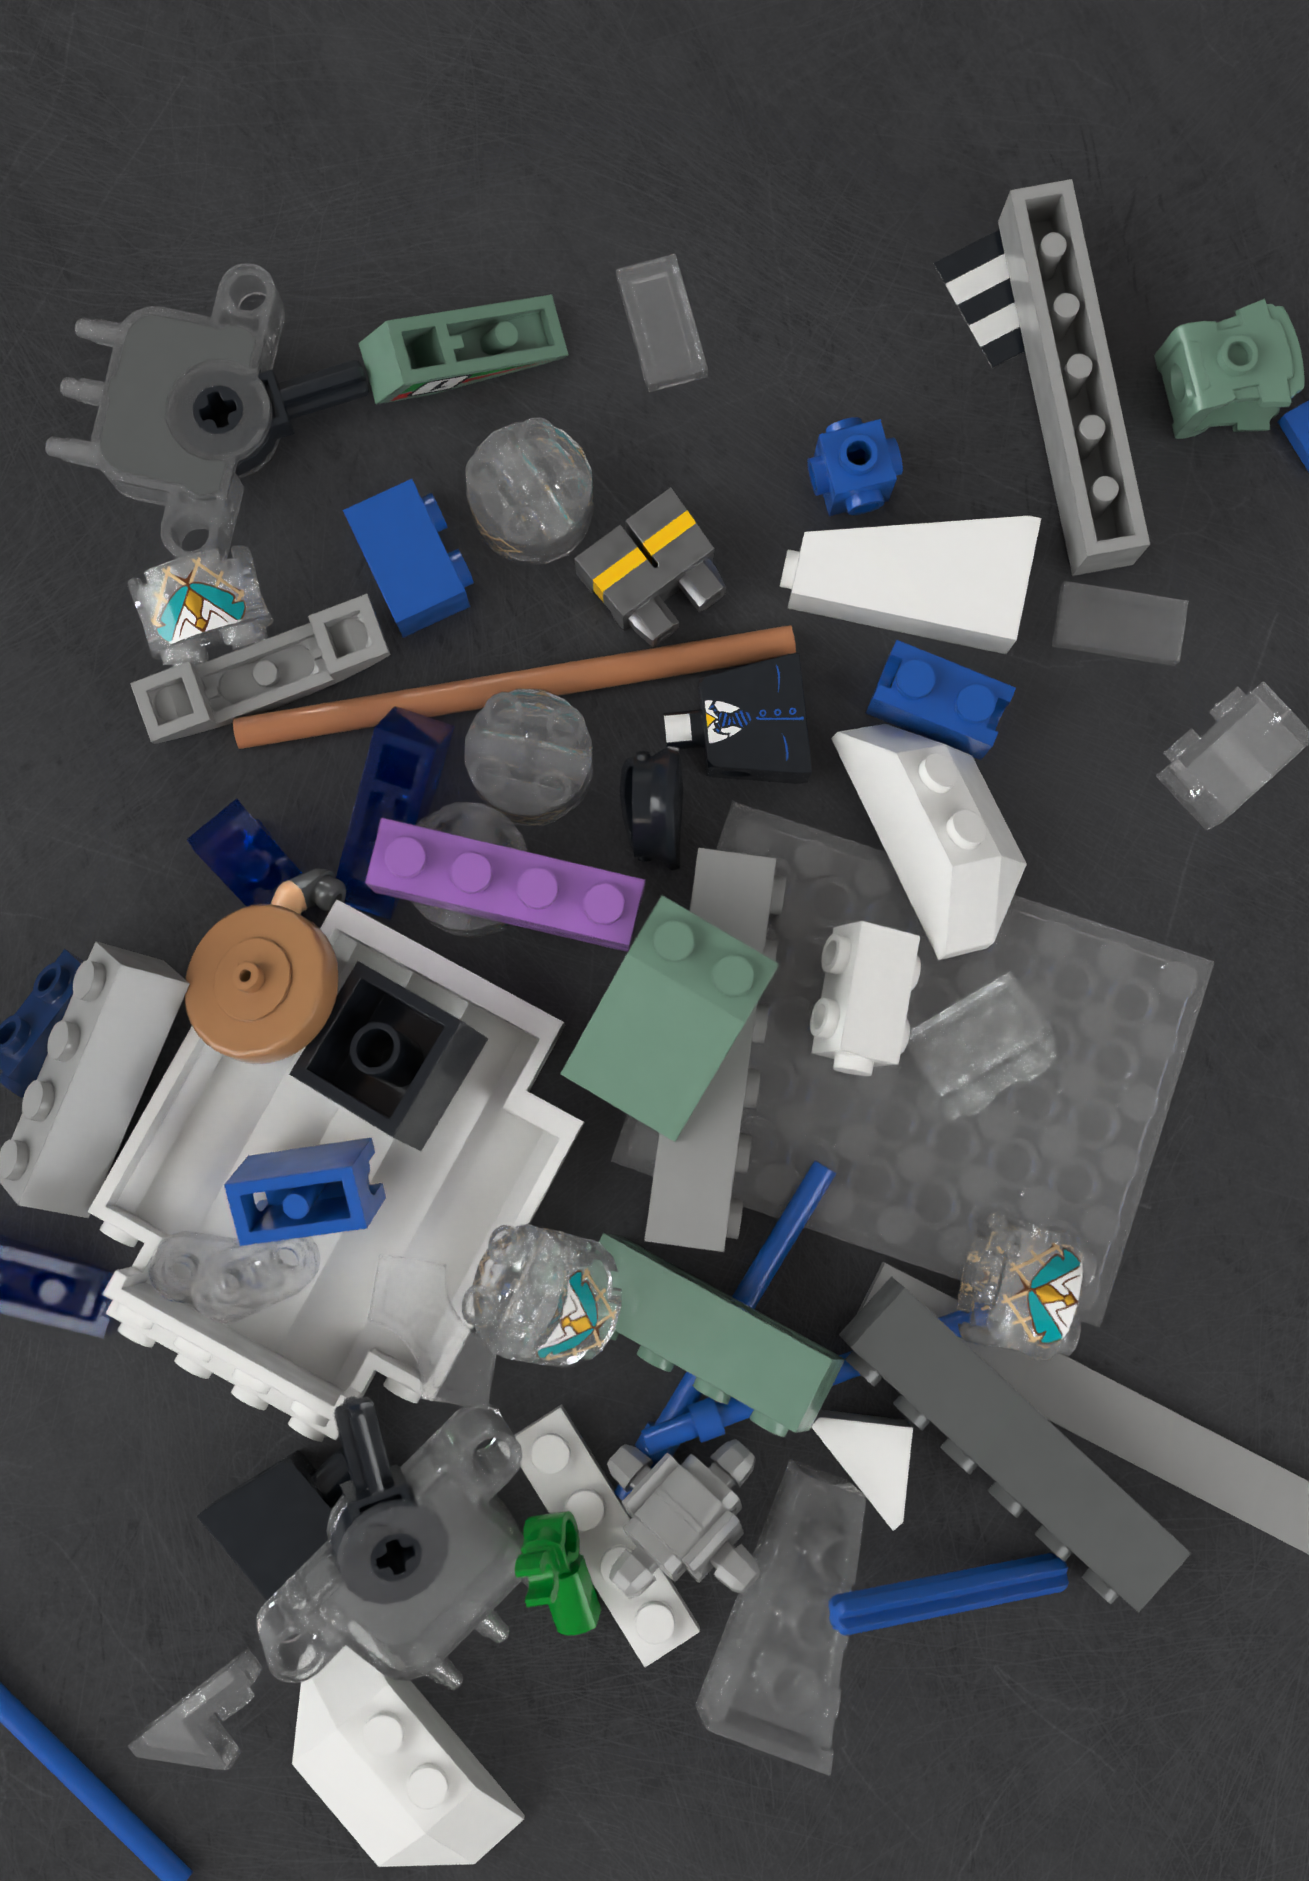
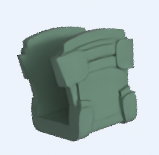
[1154,299,1304,439]

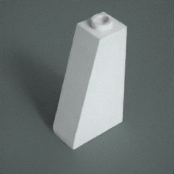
[780,516,1041,654]

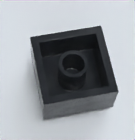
[289,961,488,1151]

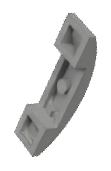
[130,594,391,744]

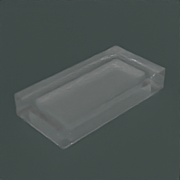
[616,254,708,392]
[1052,581,1189,666]

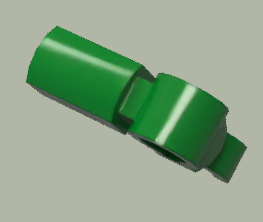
[514,1511,602,1635]

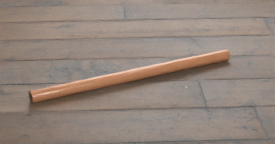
[233,625,796,749]

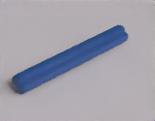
[828,1553,1069,1636]

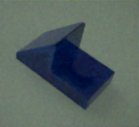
[186,798,303,907]

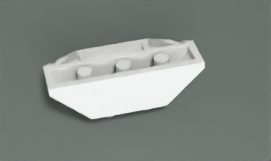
[831,724,1027,960]
[292,1618,525,1867]

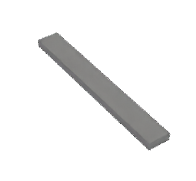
[856,1262,1309,1555]

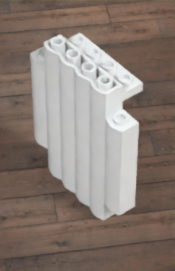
[88,899,585,1442]

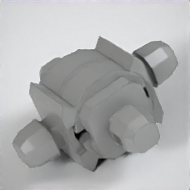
[607,1439,761,1599]

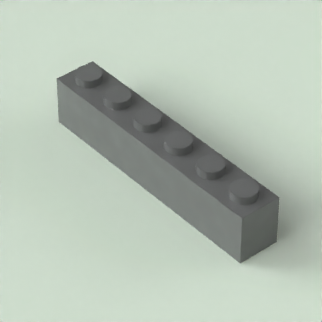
[839,1276,1191,1613]

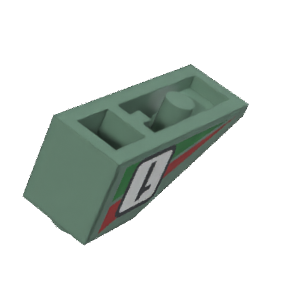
[358,294,568,404]

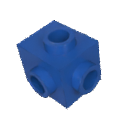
[807,417,903,516]

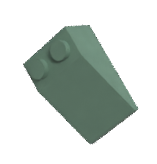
[560,896,780,1142]

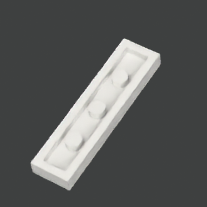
[506,1404,700,1667]

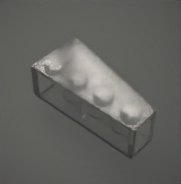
[695,1458,866,1776]

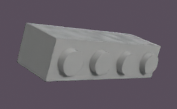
[0,941,190,1218]

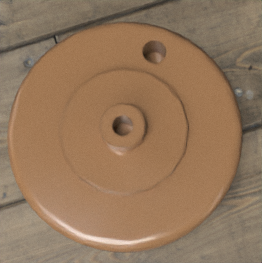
[184,904,338,1064]

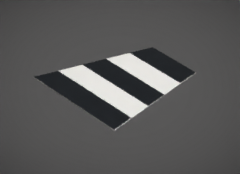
[933,229,1025,368]

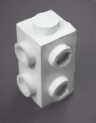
[810,921,921,1076]

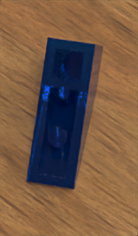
[336,706,454,920]
[0,1235,115,1338]

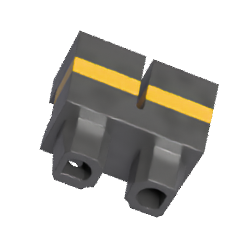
[575,487,726,647]

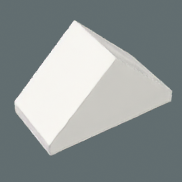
[812,1410,913,1530]

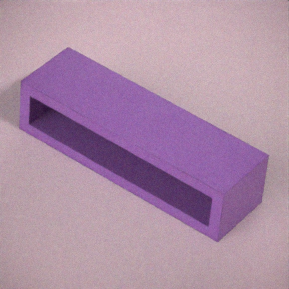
[365,818,645,952]

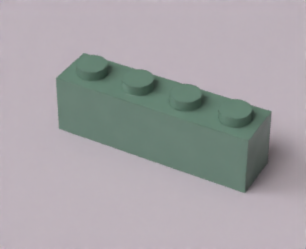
[582,1233,845,1437]

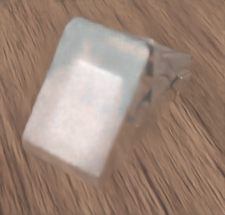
[128,1648,263,1770]

